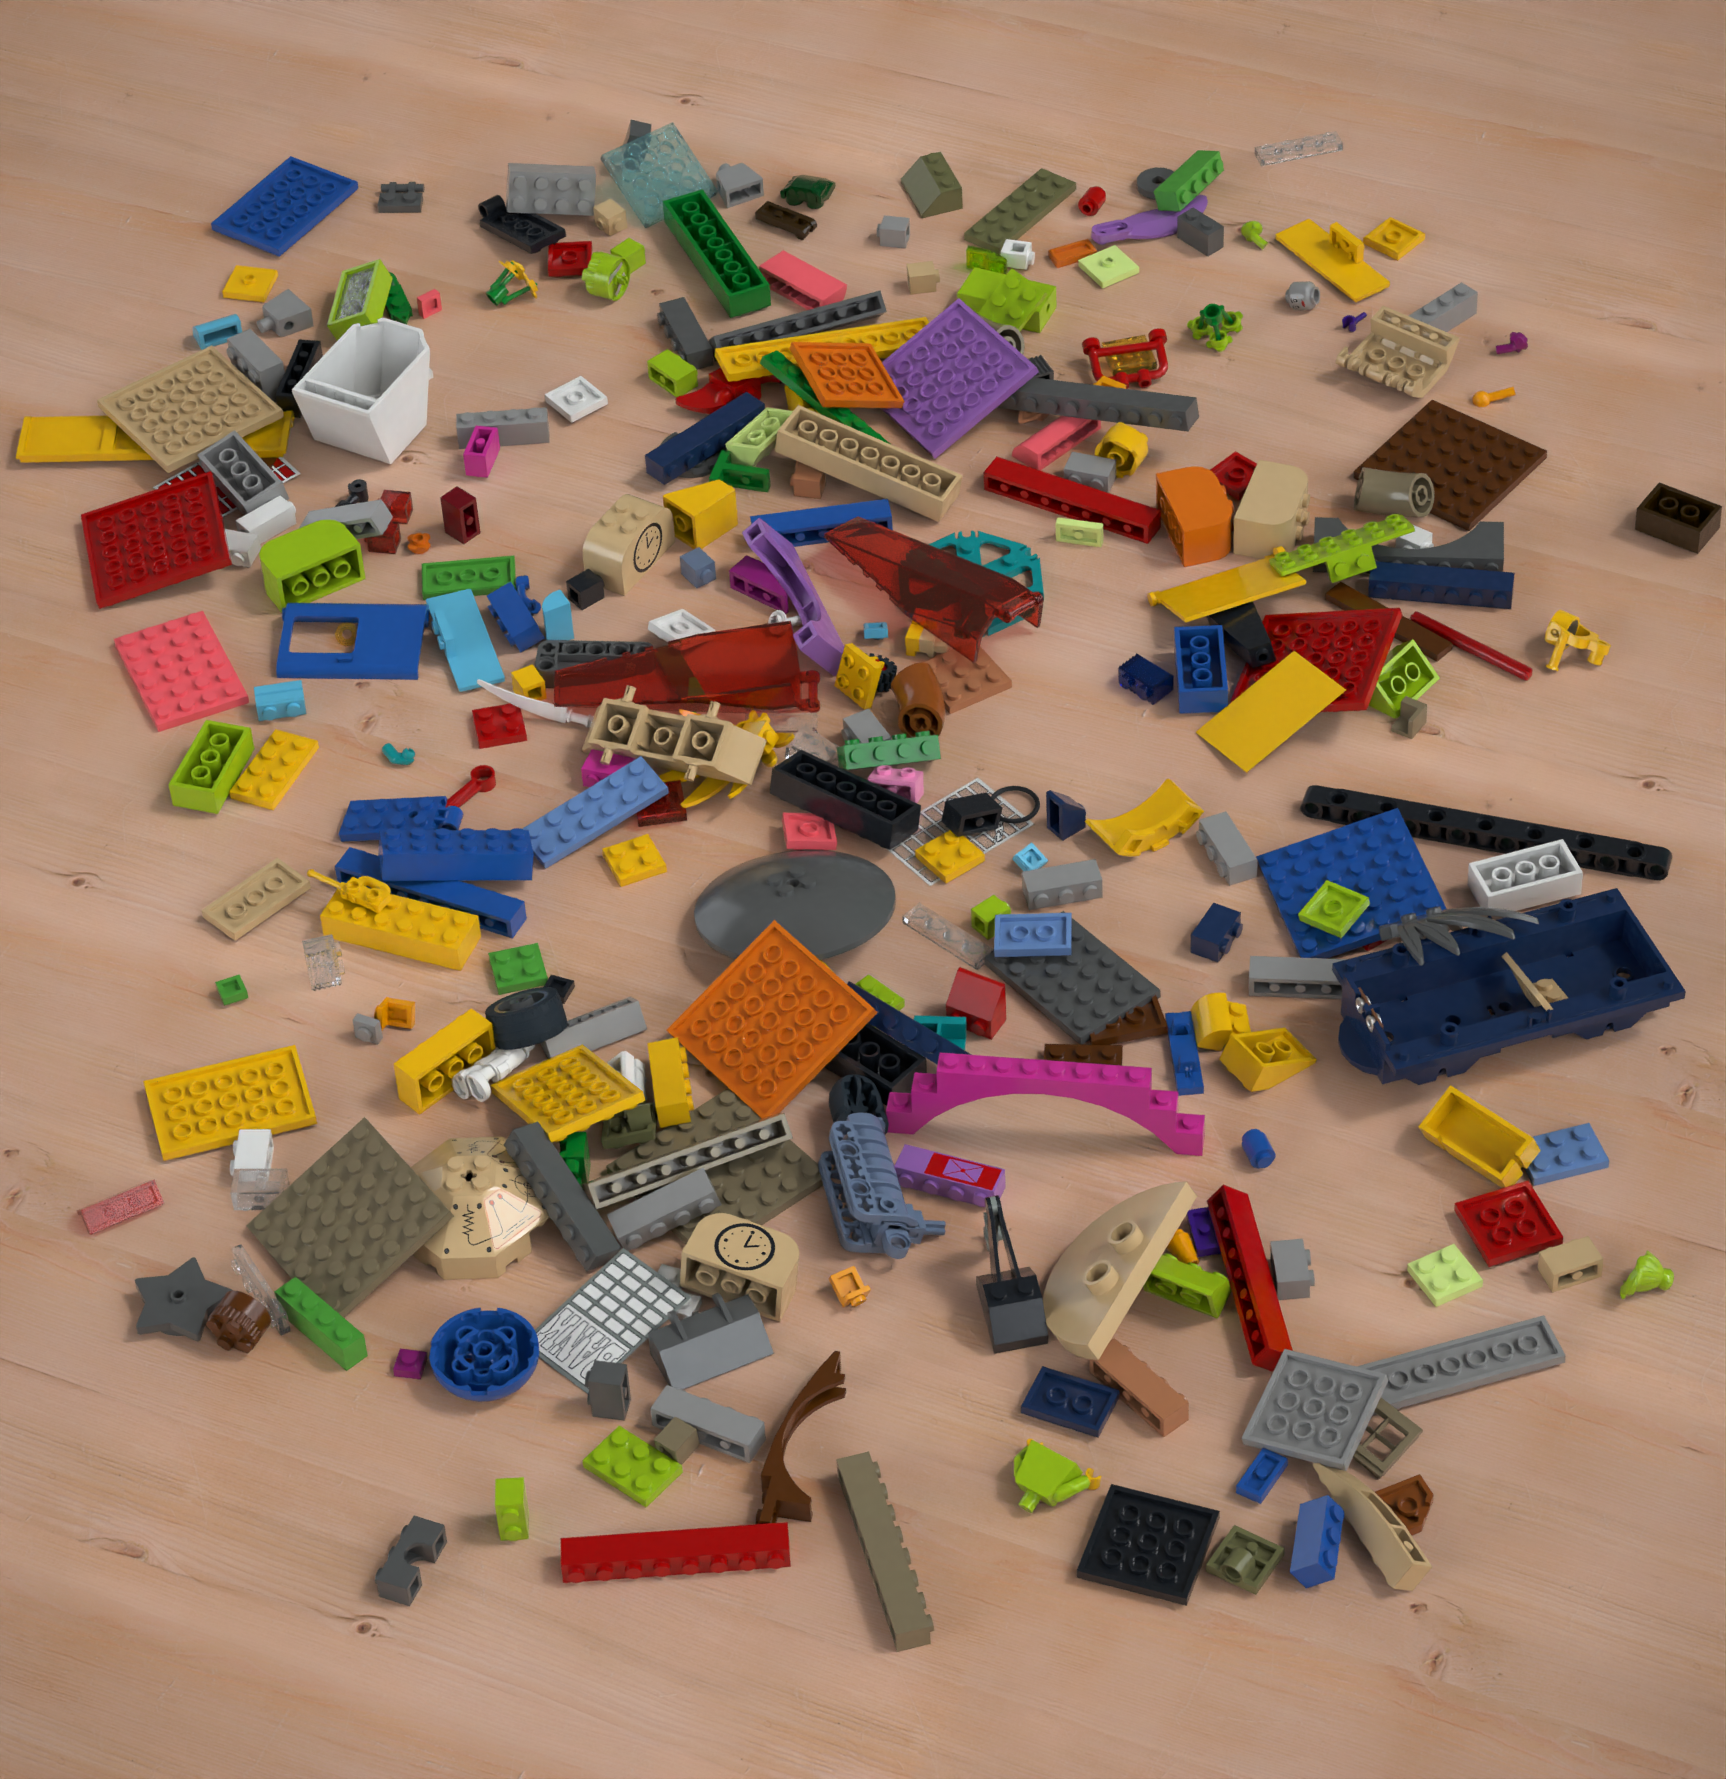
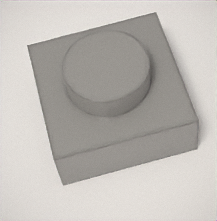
[353,1013,383,1045]

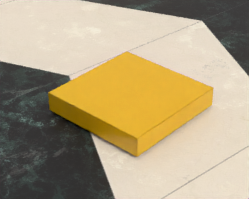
[1363,217,1425,260]

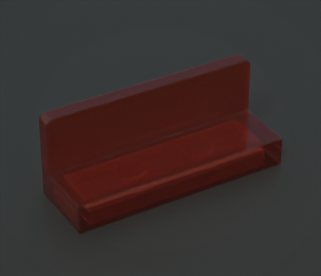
[76,1179,164,1235]

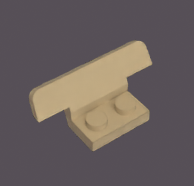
[1502,952,1568,1011]

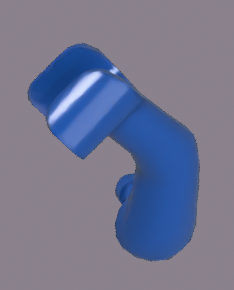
[516,575,541,614]

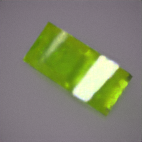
[966,245,1008,275]

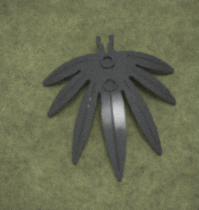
[1379,906,1539,966]

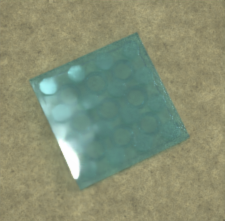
[600,122,718,228]

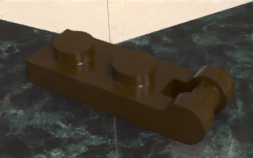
[755,201,817,240]

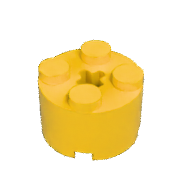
[1095,422,1148,478]

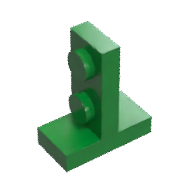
[709,450,771,492]

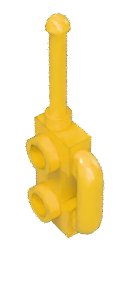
[307,869,391,913]

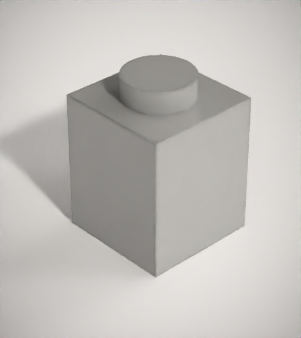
[877,215,910,248]

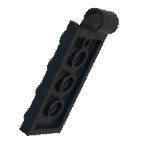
[478,195,566,254]

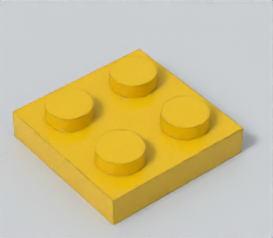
[915,830,985,884]
[602,834,667,887]

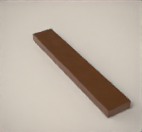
[1325,581,1452,661]

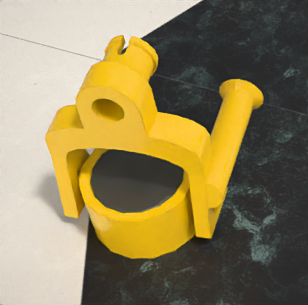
[1545,609,1611,671]

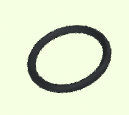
[991,786,1040,824]

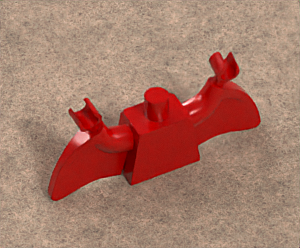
[675,368,782,414]

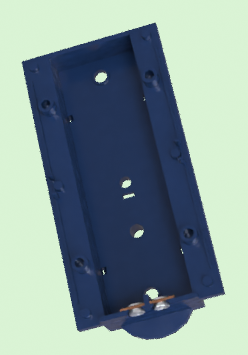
[1332,888,1686,1085]

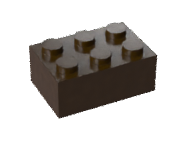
[1635,482,1722,554]

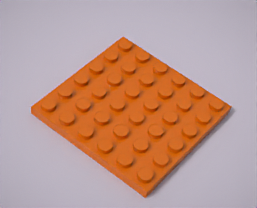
[666,920,877,1119]

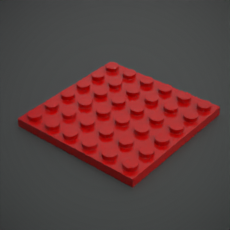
[81,471,232,609]
[1229,608,1402,712]

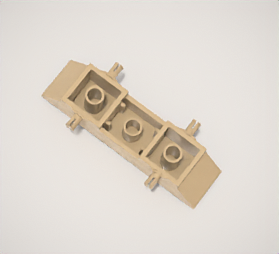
[582,685,767,785]

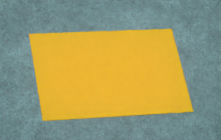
[1196,651,1346,773]

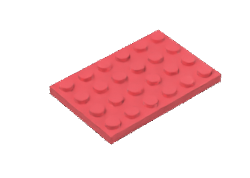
[114,611,249,732]

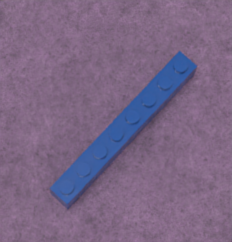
[335,847,527,939]

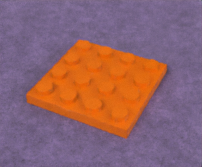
[789,342,905,409]

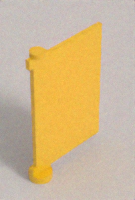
[1147,546,1306,623]

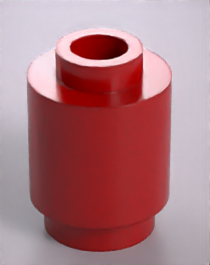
[1078,186,1106,216]

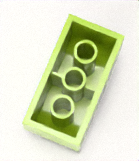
[259,520,366,613]

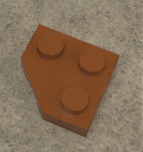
[1375,1474,1434,1536]

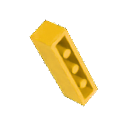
[647,1037,694,1128]

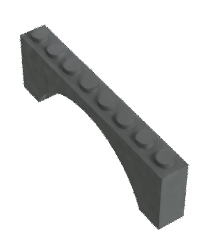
[1313,517,1504,574]

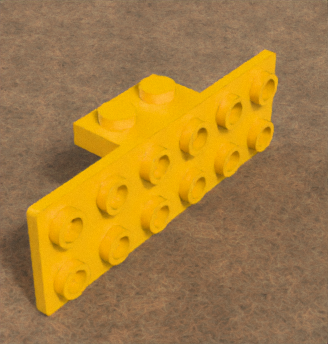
[1275,219,1390,302]

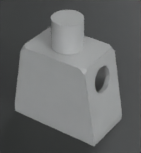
[716,163,764,209]
[257,289,314,337]

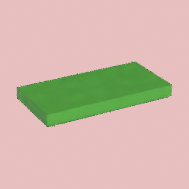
[422,556,516,600]

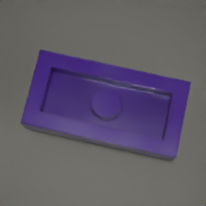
[1186,1207,1221,1257]

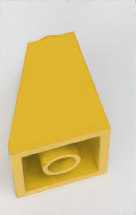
[663,480,738,549]

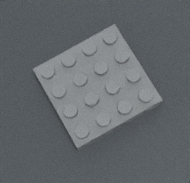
[1242,1349,1389,1471]

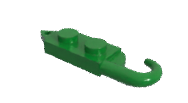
[385,272,413,325]

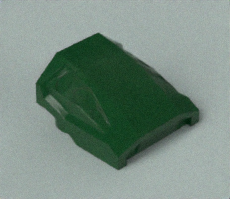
[780,175,836,209]

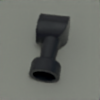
[335,479,369,507]

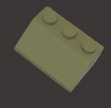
[901,152,963,218]

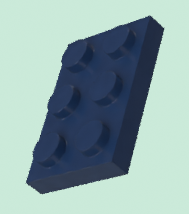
[1021,1366,1120,1438]

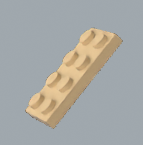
[202,858,311,941]

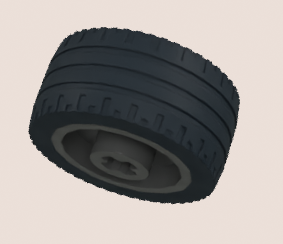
[485,987,567,1050]

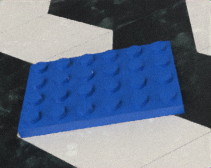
[211,156,359,257]

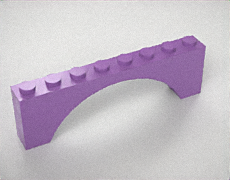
[742,518,844,676]

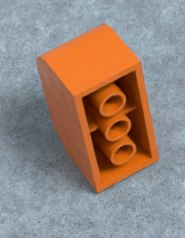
[1156,466,1234,567]

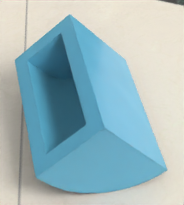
[193,314,242,350]
[542,590,574,640]

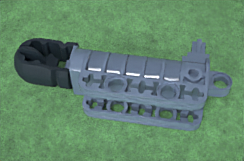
[818,1074,946,1259]

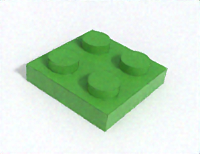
[488,943,548,995]

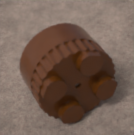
[205,1291,271,1353]

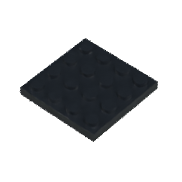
[1077,1484,1220,1606]

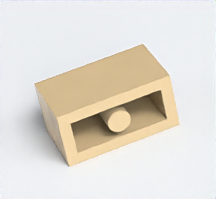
[1538,1236,1603,1293]

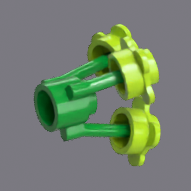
[1187,304,1243,352]

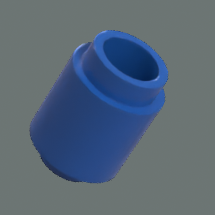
[1242,1129,1276,1168]

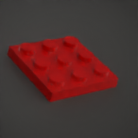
[1454,1180,1563,1267]

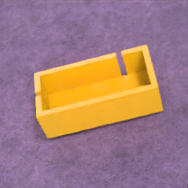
[1418,1085,1541,1188]

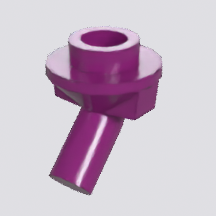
[1496,332,1528,354]

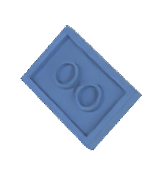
[994,913,1072,957]
[1524,1123,1609,1186]

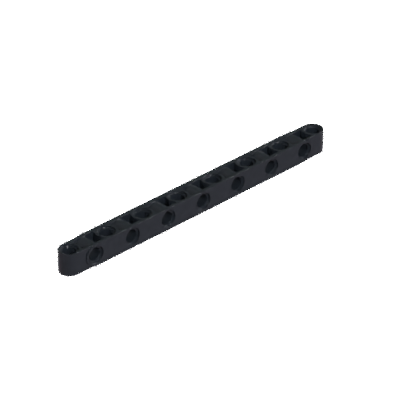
[1300,785,1673,880]

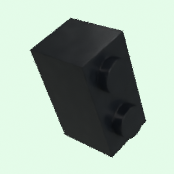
[941,792,1002,837]

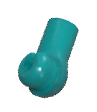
[382,743,415,765]

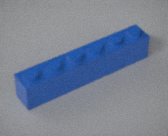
[750,499,893,547]

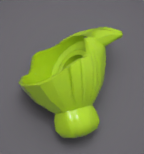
[1620,1250,1674,1299]

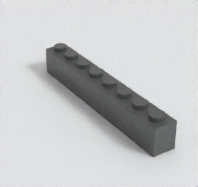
[709,290,887,361]

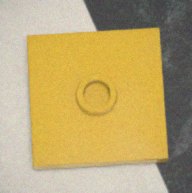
[222,265,278,302]

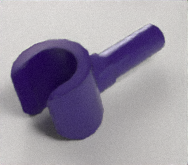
[1342,312,1367,332]

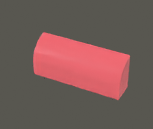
[759,250,847,310]
[1012,416,1101,471]

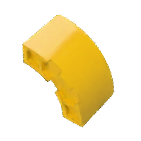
[1085,779,1204,857]

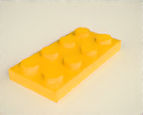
[229,729,319,811]

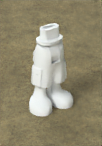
[452,1045,535,1102]

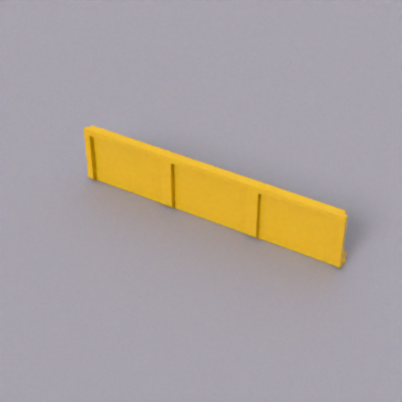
[16,411,295,463]

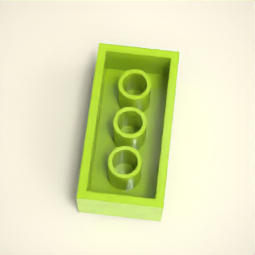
[169,720,255,814]

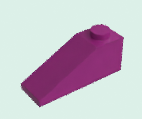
[729,555,789,614]

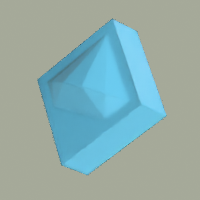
[863,622,888,640]
[1012,842,1048,871]

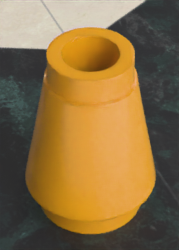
[1166,1229,1200,1265]

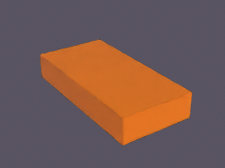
[1048,239,1097,268]

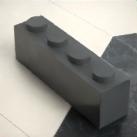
[657,297,714,370]

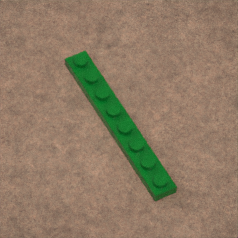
[760,350,890,444]

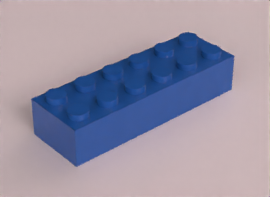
[378,828,534,881]

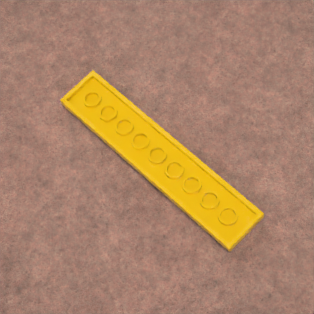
[715,317,929,382]

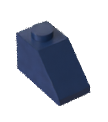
[1046,790,1086,841]

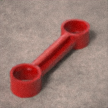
[446,765,496,808]

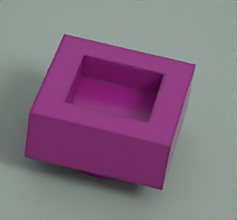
[393,1348,428,1380]

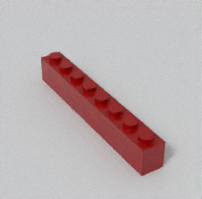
[983,456,1161,544]
[1207,1184,1293,1372]
[560,1522,791,1583]

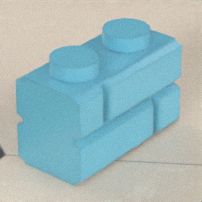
[254,680,307,721]

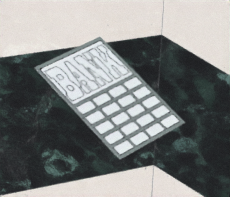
[535,1248,691,1394]

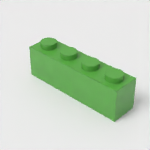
[1154,150,1224,211]
[274,1277,368,1371]

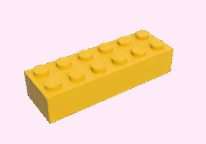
[320,888,481,971]

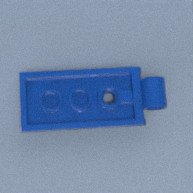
[338,796,464,842]

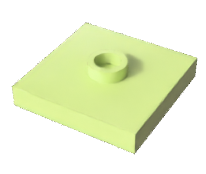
[1078,245,1139,289]

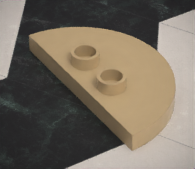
[1043,1182,1197,1360]

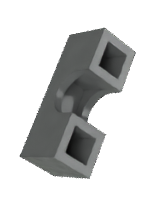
[375,1515,447,1606]

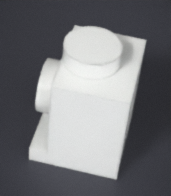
[1001,239,1035,270]

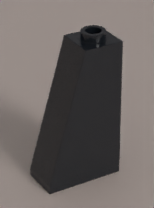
[1207,601,1276,668]

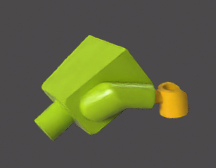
[1014,1438,1102,1513]

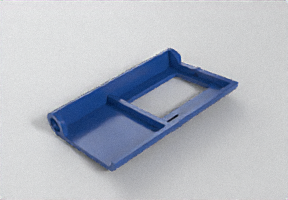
[276,603,430,680]

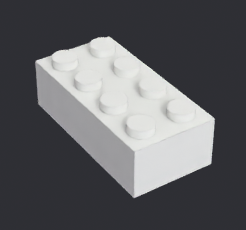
[1467,839,1583,911]

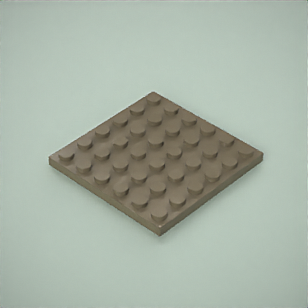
[606,1088,823,1244]
[246,1117,454,1317]

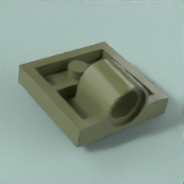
[601,1102,657,1149]
[1206,1525,1284,1595]

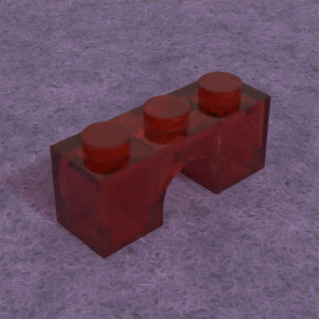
[364,490,413,554]

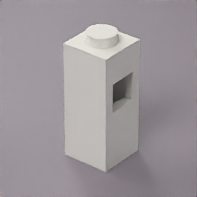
[236,496,297,544]

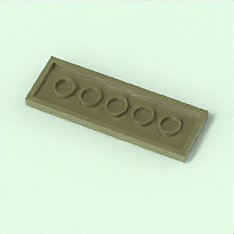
[964,168,1076,255]

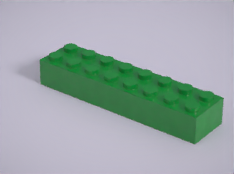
[663,189,771,318]

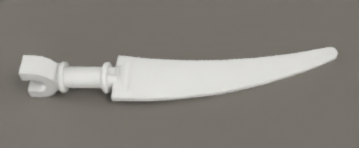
[477,679,594,728]

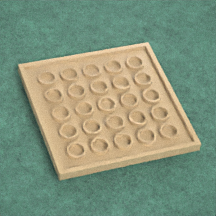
[97,345,284,473]

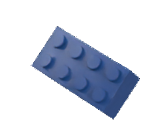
[1174,625,1228,714]

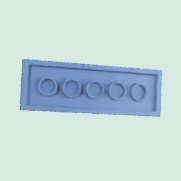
[523,756,669,869]

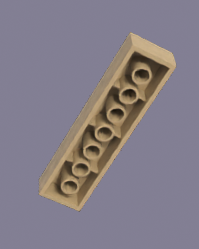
[775,405,963,522]

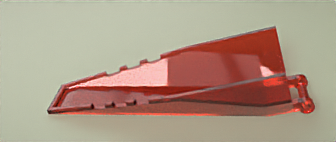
[824,516,1044,663]
[553,621,820,715]

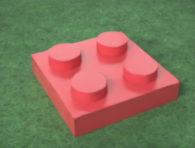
[782,813,837,850]

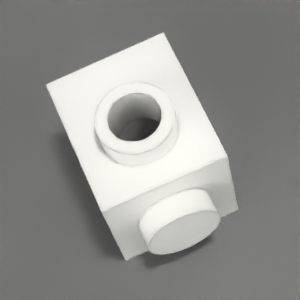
[1395,525,1434,549]

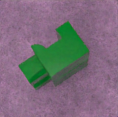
[559,1132,591,1187]

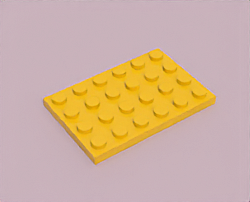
[490,1044,646,1142]
[143,1045,317,1161]

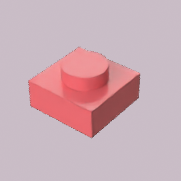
[417,289,442,319]

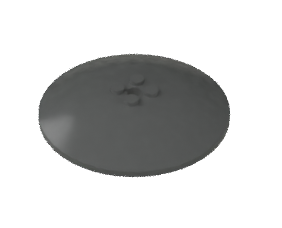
[694,850,896,960]

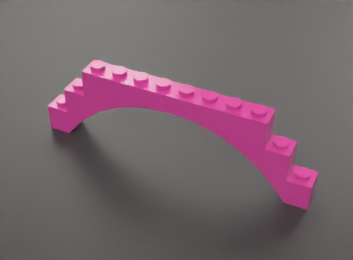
[886,1053,1205,1156]

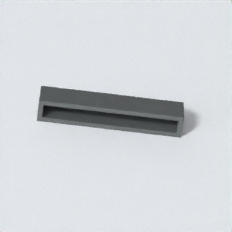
[504,1122,621,1272]

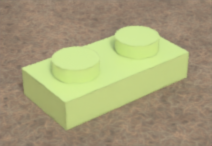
[1055,517,1103,547]

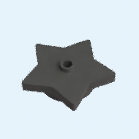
[135,1257,233,1341]

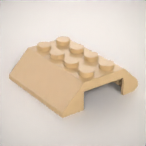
[1336,306,1459,398]

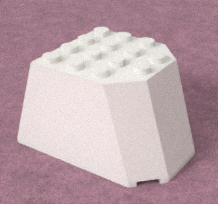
[292,318,430,464]

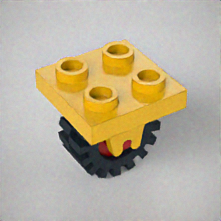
[834,643,897,710]

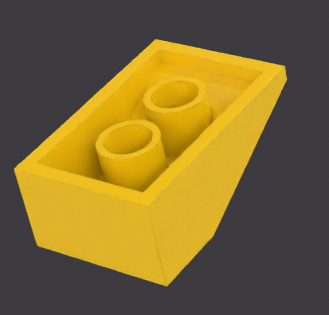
[1219,1027,1317,1092]

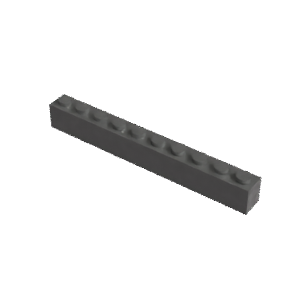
[996,377,1199,432]

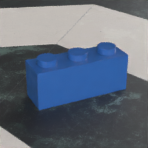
[487,582,545,653]
[1290,1495,1344,1588]

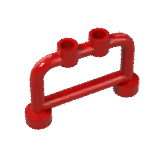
[1082,328,1168,389]

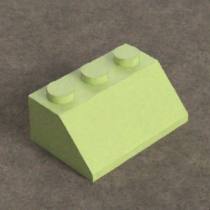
[725,407,793,467]

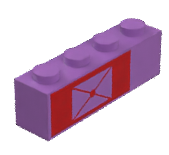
[894,1144,1006,1207]

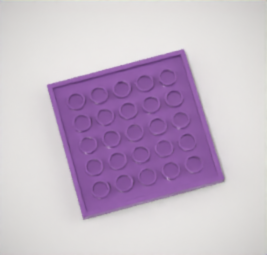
[881,298,1039,459]

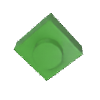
[215,974,248,1006]

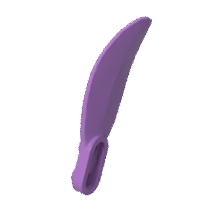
[1091,195,1208,245]

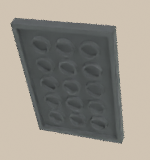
[984,911,1161,1044]

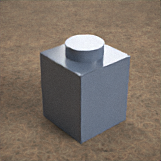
[680,547,716,588]

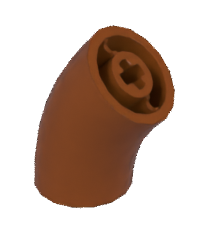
[891,662,945,738]

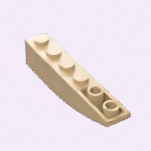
[1313,1463,1432,1591]

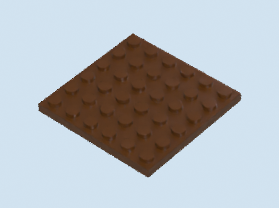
[1354,400,1547,531]

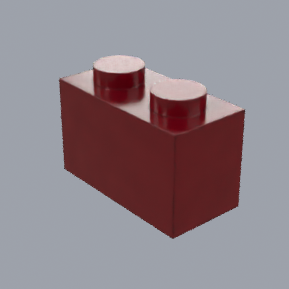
[440,486,481,544]

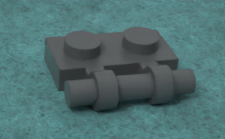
[378,182,425,213]

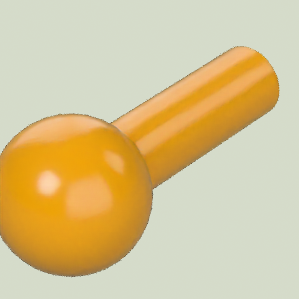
[1472,386,1516,407]

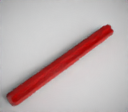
[1410,611,1533,681]

